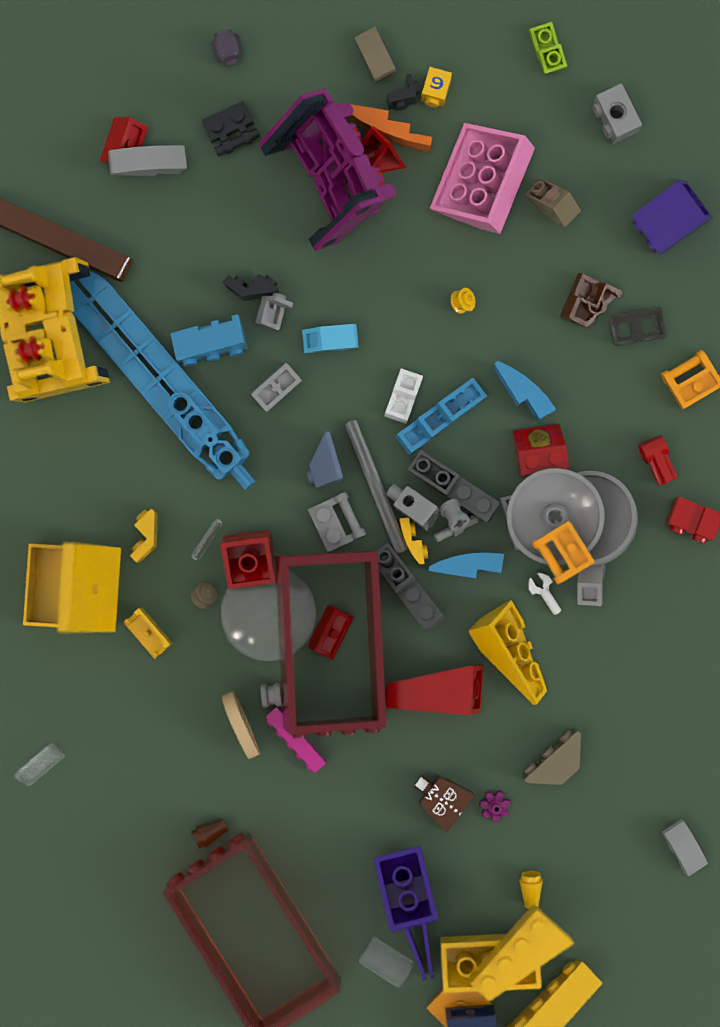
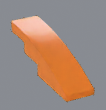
[347,104,432,153]

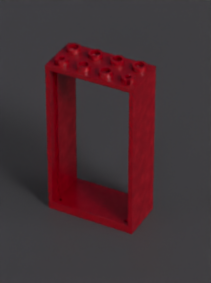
[275,551,387,738]

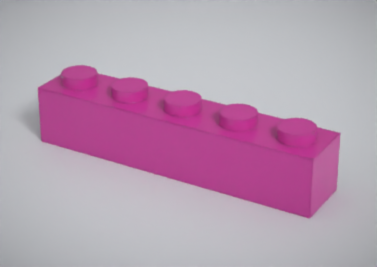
[266,707,327,773]

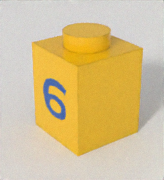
[421,67,452,108]

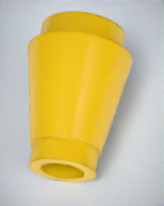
[519,871,543,909]

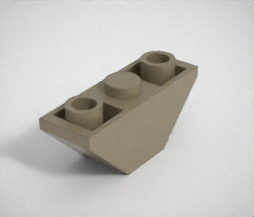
[522,729,581,785]

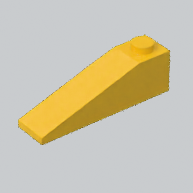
[468,600,547,705]

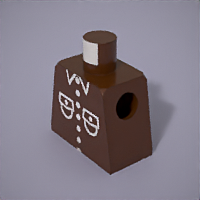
[414,775,474,832]

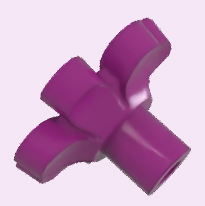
[479,790,511,822]

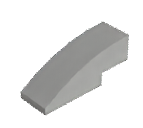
[108,145,187,176]

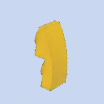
[399,517,428,565]

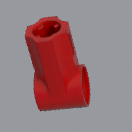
[638,435,678,486]

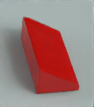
[308,605,354,660]

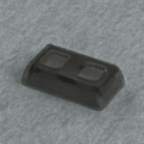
[609,307,667,346]

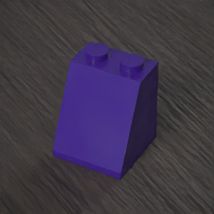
[632,180,713,254]

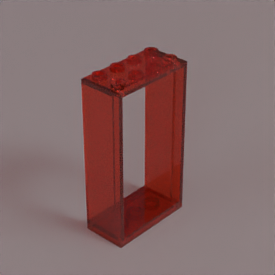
[162,832,341,1027]

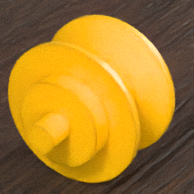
[451,288,476,314]

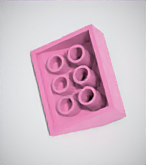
[430,123,535,234]

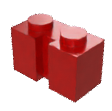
[665,497,720,544]

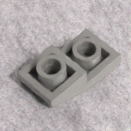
[662,819,708,877]

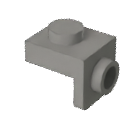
[255,293,293,331]

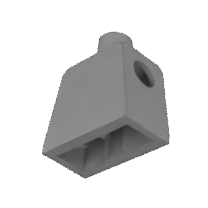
[386,484,441,532]

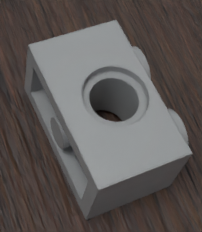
[592,83,642,144]

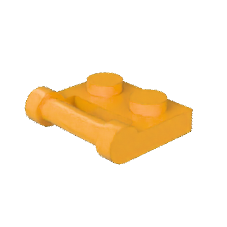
[660,350,720,410]
[532,520,595,584]

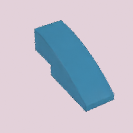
[492,361,556,422]
[428,553,504,579]

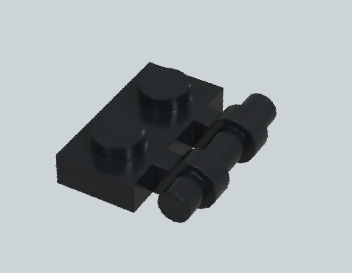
[201,100,260,156]

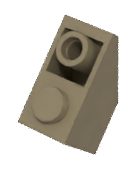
[525,178,581,227]

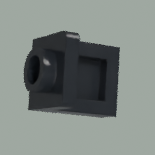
[387,74,420,111]

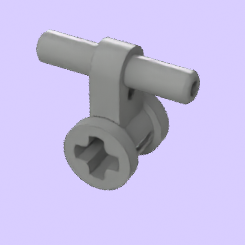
[434,499,479,542]

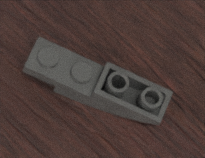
[407,450,501,524]
[377,543,445,633]

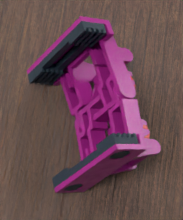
[259,88,396,251]

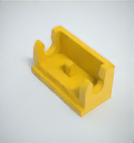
[124,608,173,659]

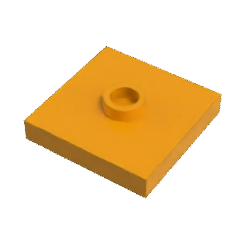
[426,989,495,1027]

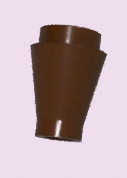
[191,818,229,849]

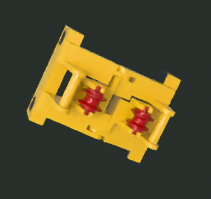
[0,257,110,403]

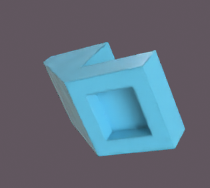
[302,324,359,354]

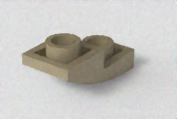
[354,27,397,82]

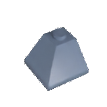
[307,431,344,489]

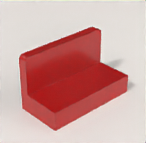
[100,117,148,163]

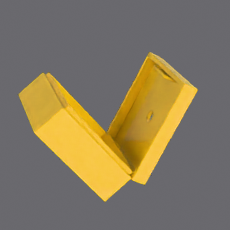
[23,543,121,632]

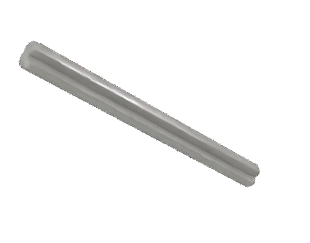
[345,420,407,554]

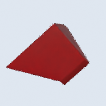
[361,126,406,173]

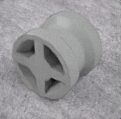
[261,682,282,708]

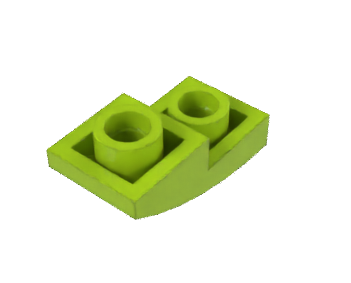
[528,22,567,74]

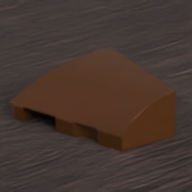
[560,273,623,327]

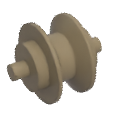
[191,582,218,609]

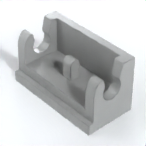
[249,362,302,412]

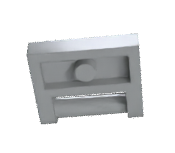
[308,492,366,553]

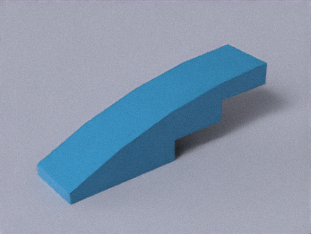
[395,378,487,455]

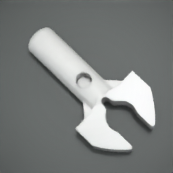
[528,573,561,615]

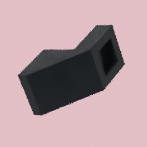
[223,274,279,301]

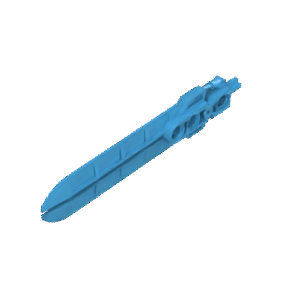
[70,271,256,490]

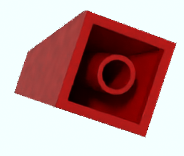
[385,665,484,715]

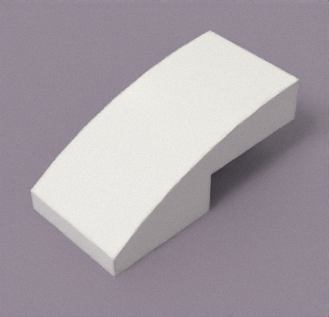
[384,368,423,424]

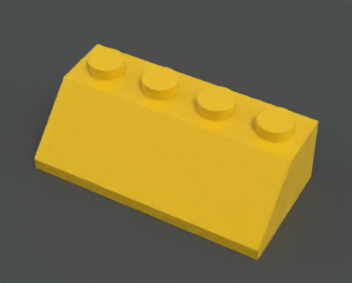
[440,934,541,993]

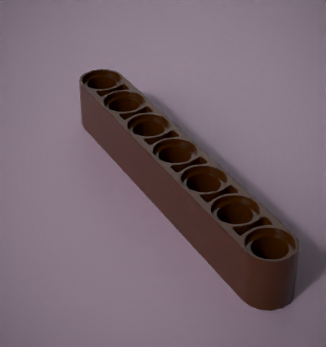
[0,199,133,282]

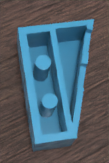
[171,314,248,367]

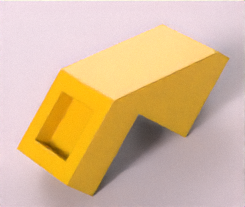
[130,509,158,563]

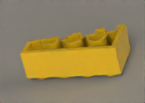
[469,904,574,1001]
[507,960,602,1027]

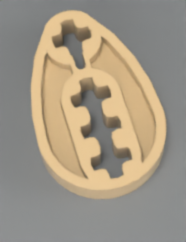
[222,691,260,759]

